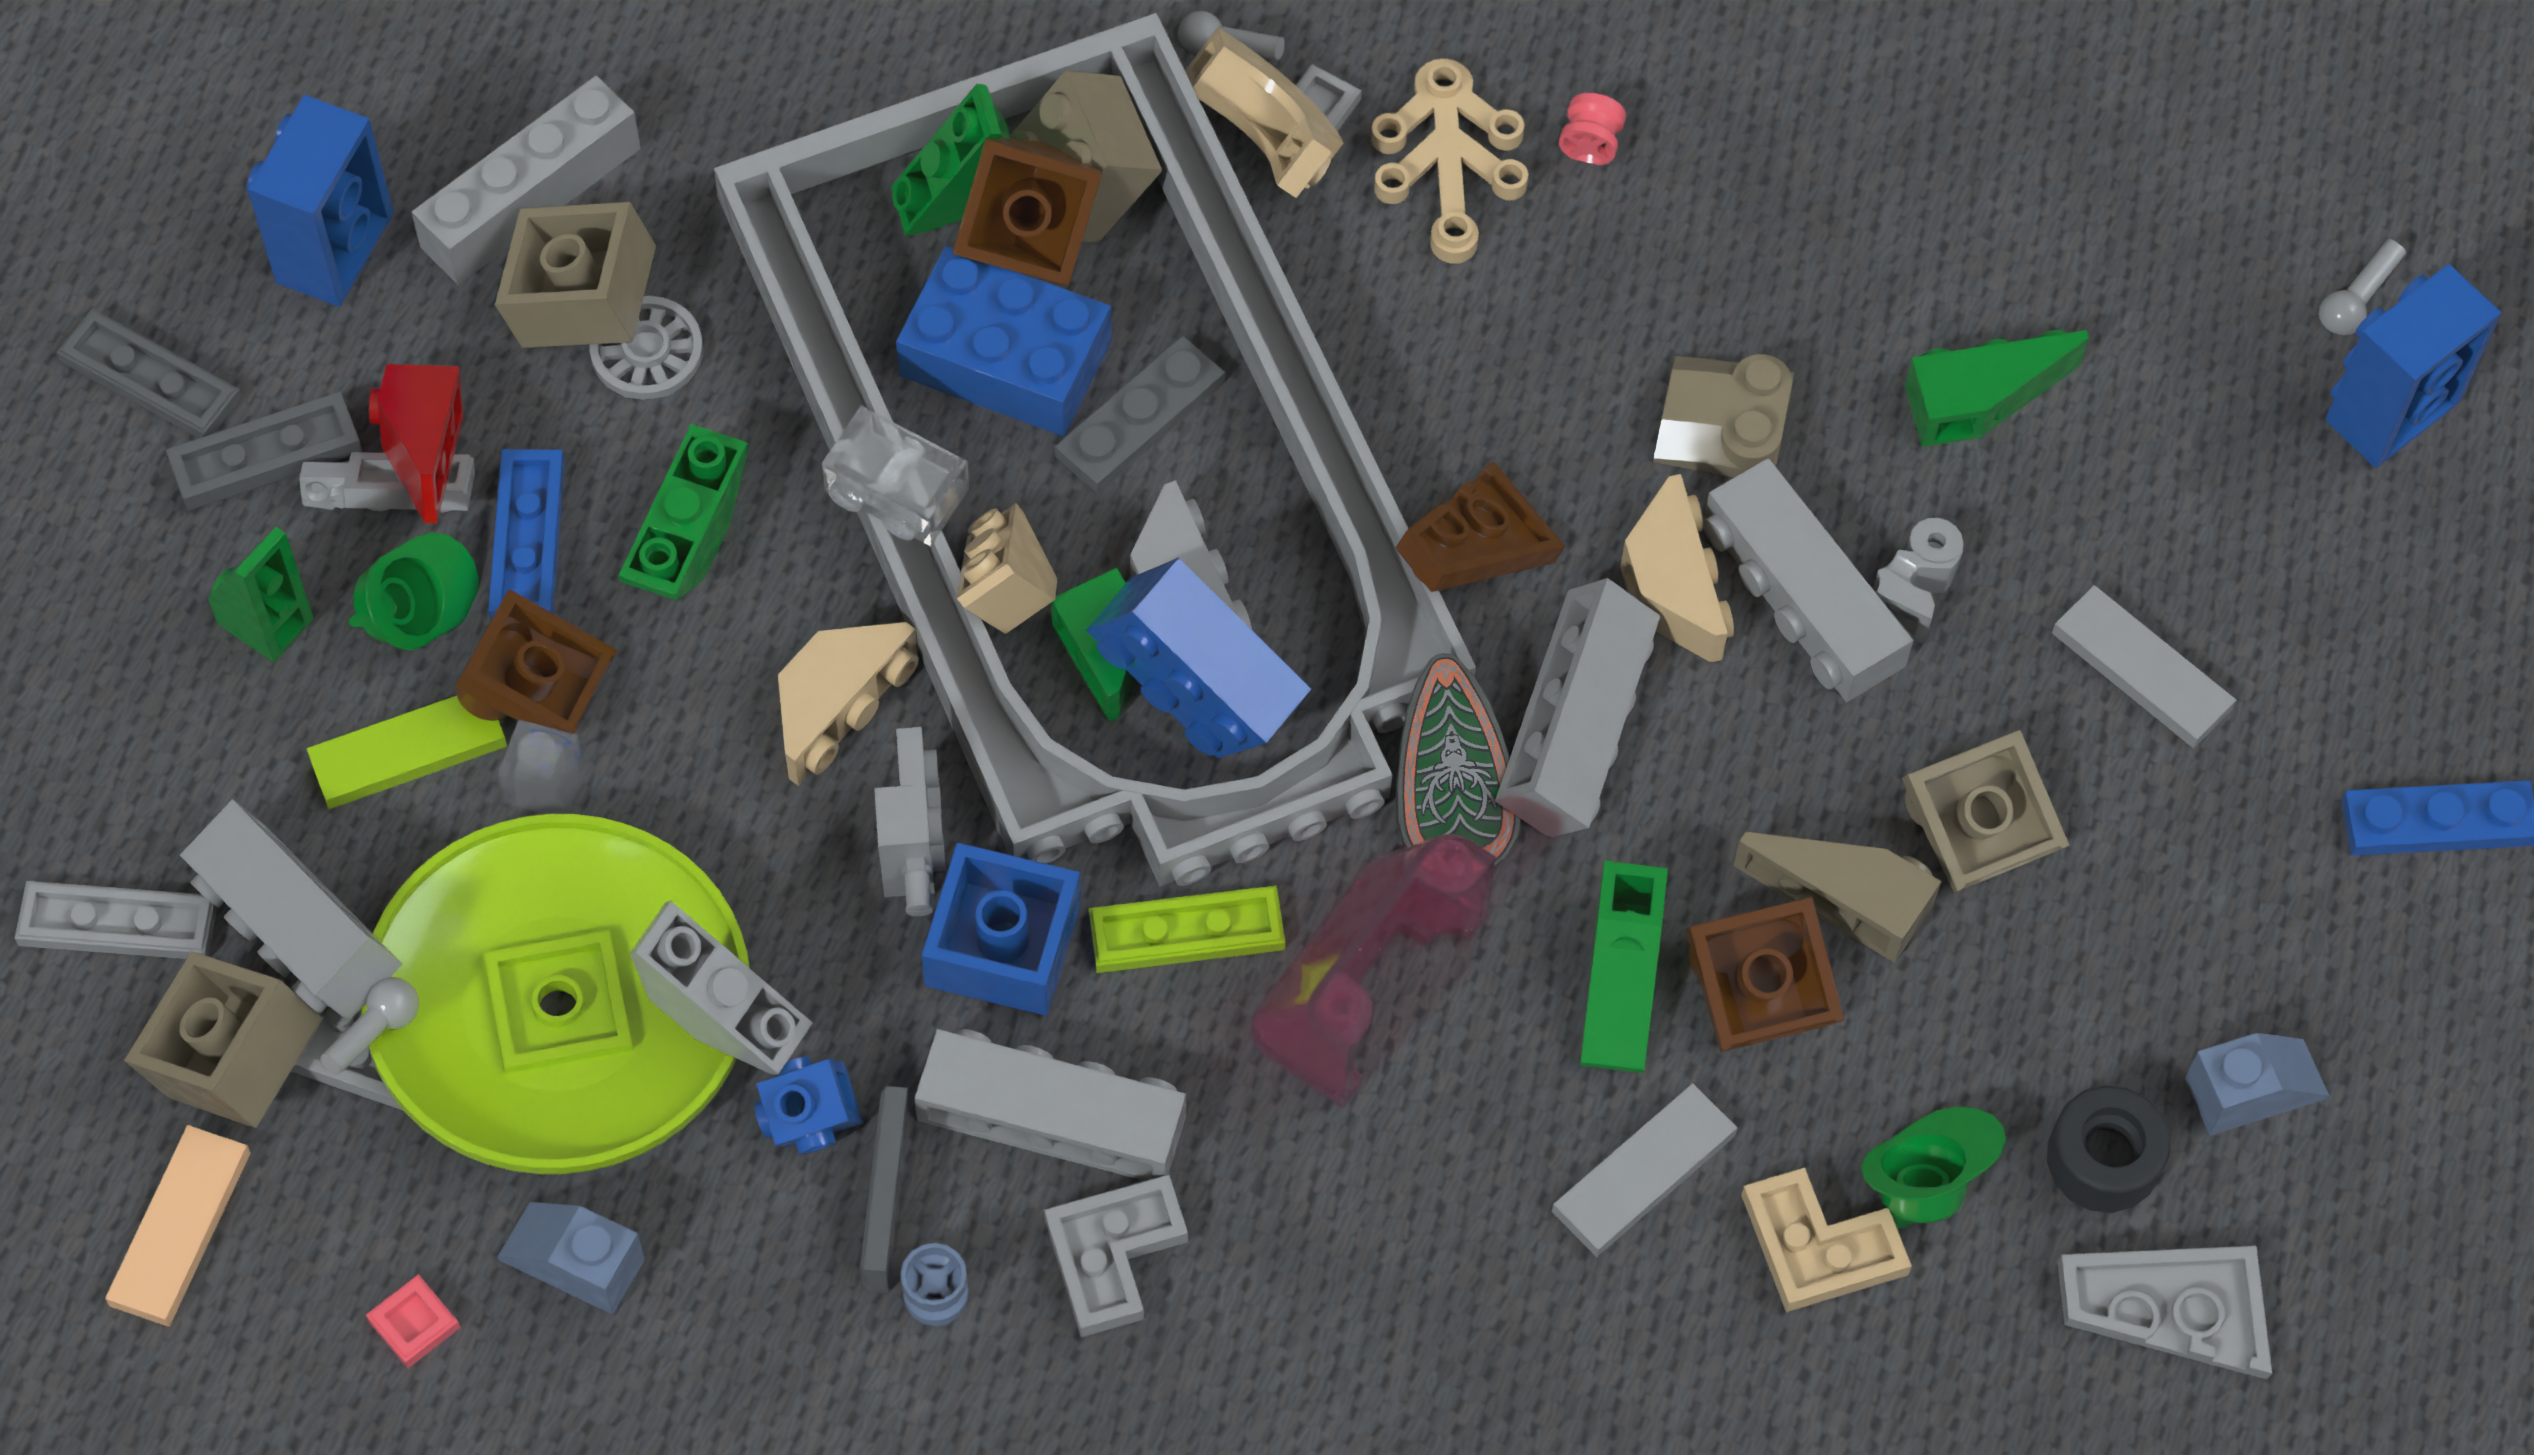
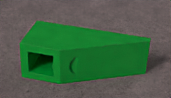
[1905,330,2089,447]
[1580,861,1668,1073]

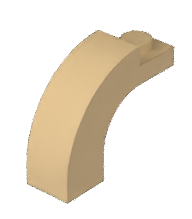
[1185,27,1344,198]

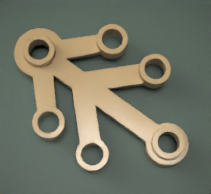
[1371,59,1528,263]

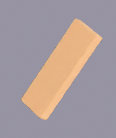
[105,1125,250,1327]

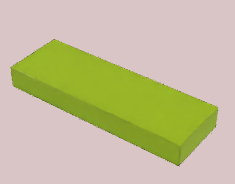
[306,695,507,810]
[1089,885,1285,973]

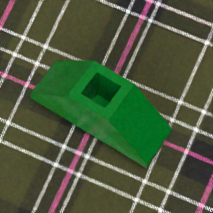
[891,84,1011,236]
[618,424,748,601]

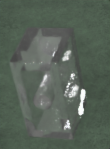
[822,406,969,546]

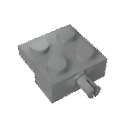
[874,727,946,916]

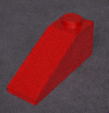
[369,364,463,524]

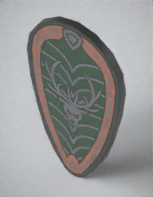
[1396,653,1520,878]

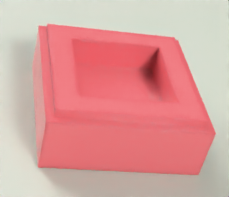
[366,1274,461,1368]

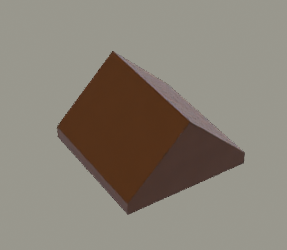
[952,137,1102,287]

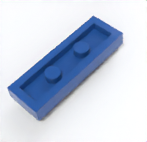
[488,449,565,620]
[2341,780,2534,856]

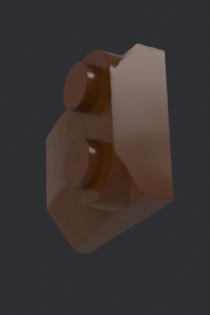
[455,589,618,742]
[1686,897,1845,1052]

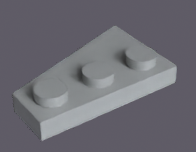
[2057,1246,2272,1379]

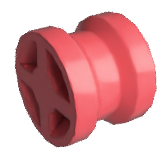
[1559,93,1626,165]

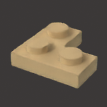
[1741,1168,1912,1312]

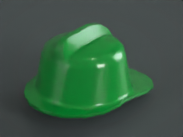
[347,532,479,651]
[1861,1107,2006,1229]

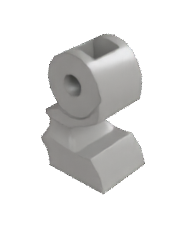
[1873,518,1963,645]

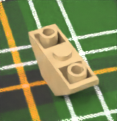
[1621,474,1734,662]
[957,503,1057,634]
[778,622,919,786]

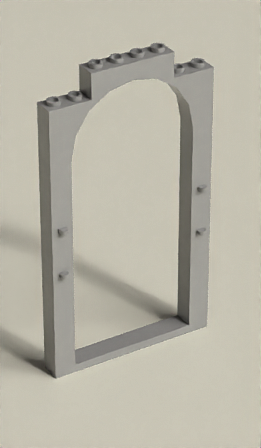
[714,13,1476,886]

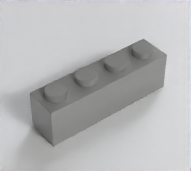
[412,76,641,285]
[1703,458,1914,703]
[1495,578,1660,837]
[180,799,402,1021]
[915,1029,1186,1181]

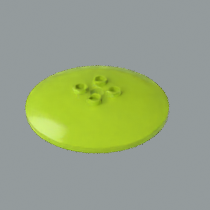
[361,814,749,1174]

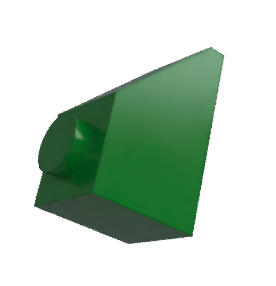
[1051,568,1134,722]

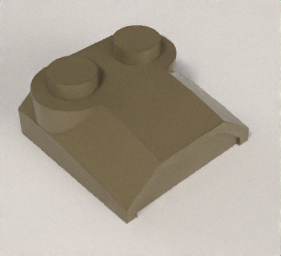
[1653,354,1794,478]
[1902,730,2069,892]

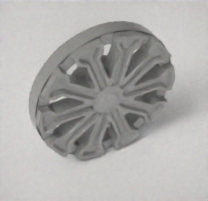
[589,296,703,400]

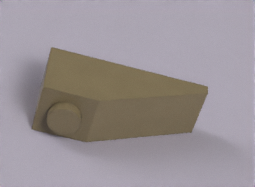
[1733,832,1941,963]

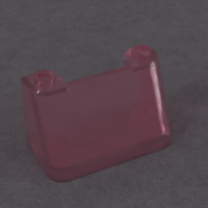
[1252,834,1496,1109]

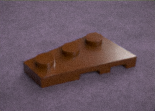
[1395,461,1565,592]

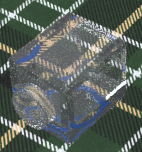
[498,720,586,815]

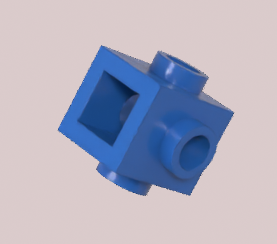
[754,1056,863,1155]

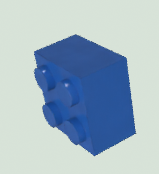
[922,843,1081,1016]

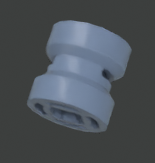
[901,1243,969,1326]

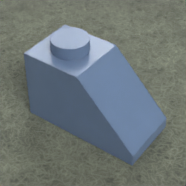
[2185,1033,2329,1136]
[498,1202,645,1315]

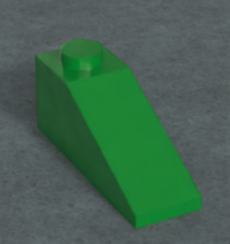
[208,527,314,663]

